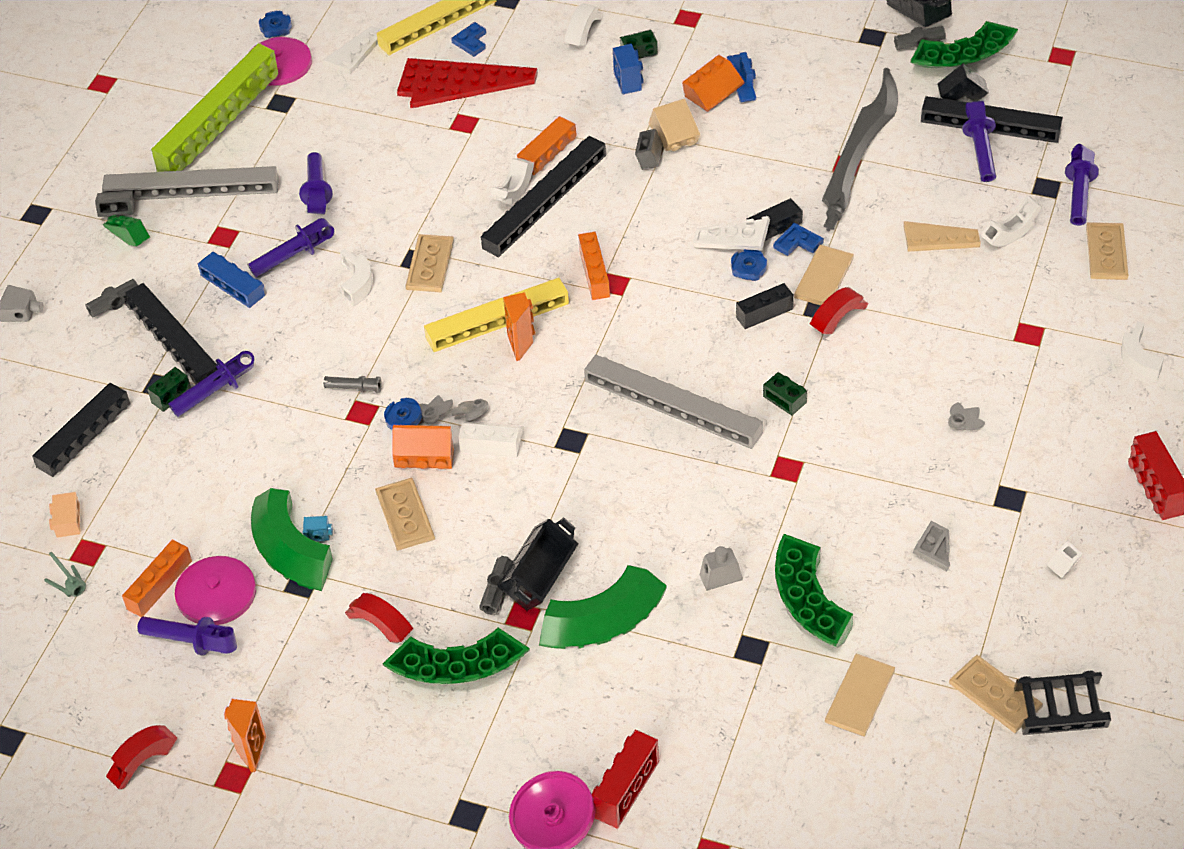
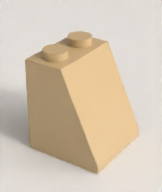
[648,98,700,151]

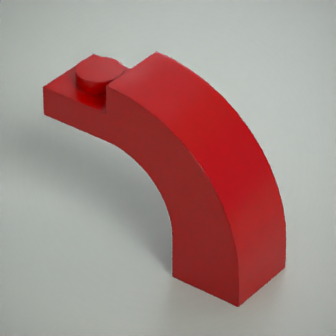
[809,287,868,334]
[345,593,413,642]
[106,725,177,789]

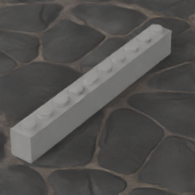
[102,166,279,200]
[584,354,763,449]

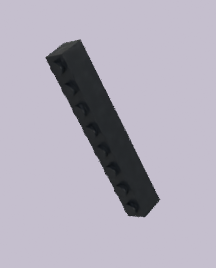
[921,96,1063,143]
[125,283,218,384]

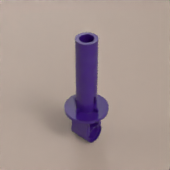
[962,100,996,182]
[1065,143,1099,226]
[299,152,333,215]
[247,218,335,278]
[168,351,254,417]
[137,616,237,656]

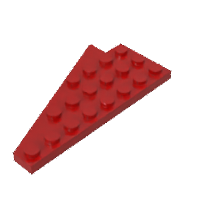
[397,58,538,108]

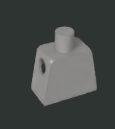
[0,285,44,322]
[700,546,743,591]

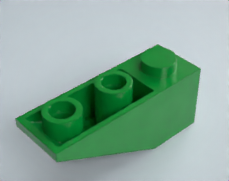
[103,215,150,247]

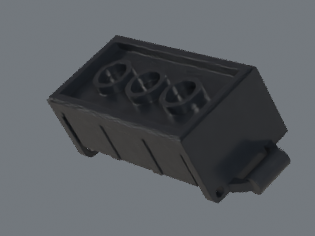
[887,0,952,27]
[497,517,579,611]

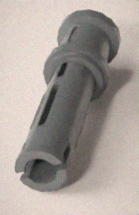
[323,376,382,393]

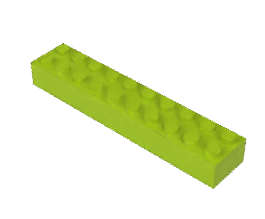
[151,43,278,172]

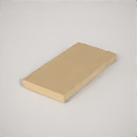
[1086,222,1129,280]
[405,234,454,292]
[794,245,854,305]
[375,478,435,551]
[825,654,895,737]
[949,655,1043,733]

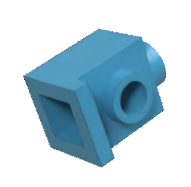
[303,516,333,542]

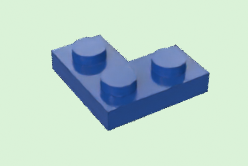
[451,22,486,57]
[773,223,824,256]

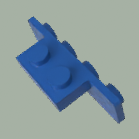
[727,52,756,102]

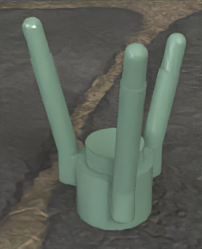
[44,552,86,597]

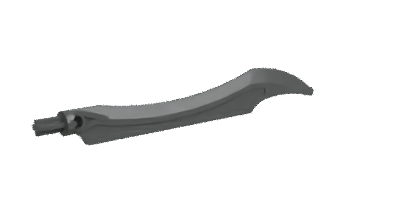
[822,68,898,231]

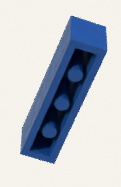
[197,251,265,308]

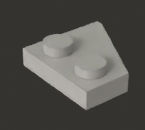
[912,521,950,571]

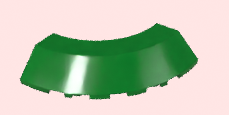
[910,21,1018,68]
[251,488,333,591]
[775,534,853,647]
[539,565,667,649]
[382,627,530,684]

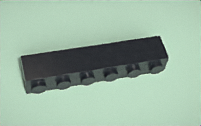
[32,382,130,477]

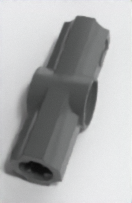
[894,25,946,50]
[85,279,138,318]
[479,556,513,615]

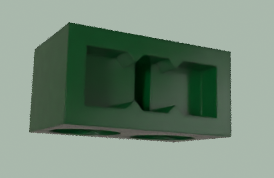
[620,29,658,59]
[147,367,191,412]
[763,372,807,416]

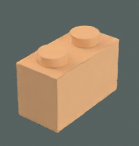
[49,492,80,538]

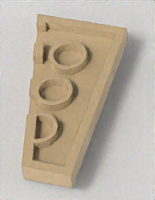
[903,221,980,252]

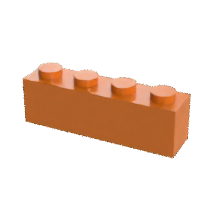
[517,116,577,175]
[578,231,610,300]
[122,539,192,617]

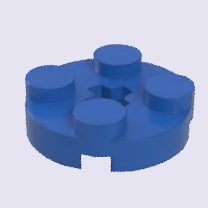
[259,10,292,38]
[731,249,767,281]
[384,398,422,430]

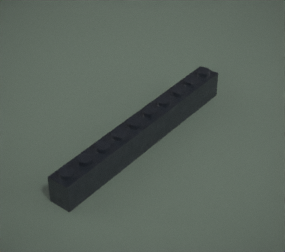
[481,135,606,258]

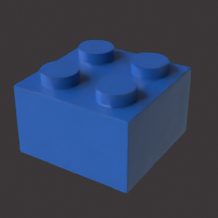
[612,44,644,95]

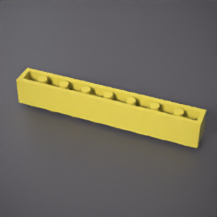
[376,0,496,55]
[424,278,569,352]

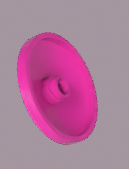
[248,37,312,86]
[175,556,256,625]
[509,771,595,849]

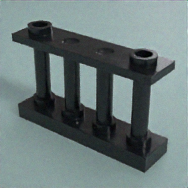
[1014,671,1111,735]

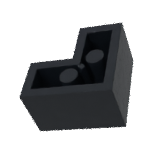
[937,64,989,102]

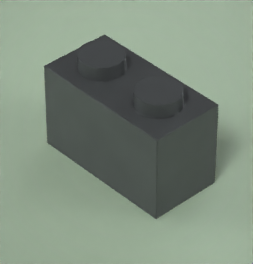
[635,129,663,170]
[95,190,135,217]

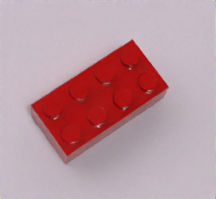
[1128,431,1184,521]
[592,729,659,829]

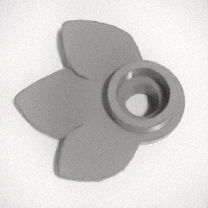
[419,395,453,424]
[452,399,489,422]
[948,402,985,430]

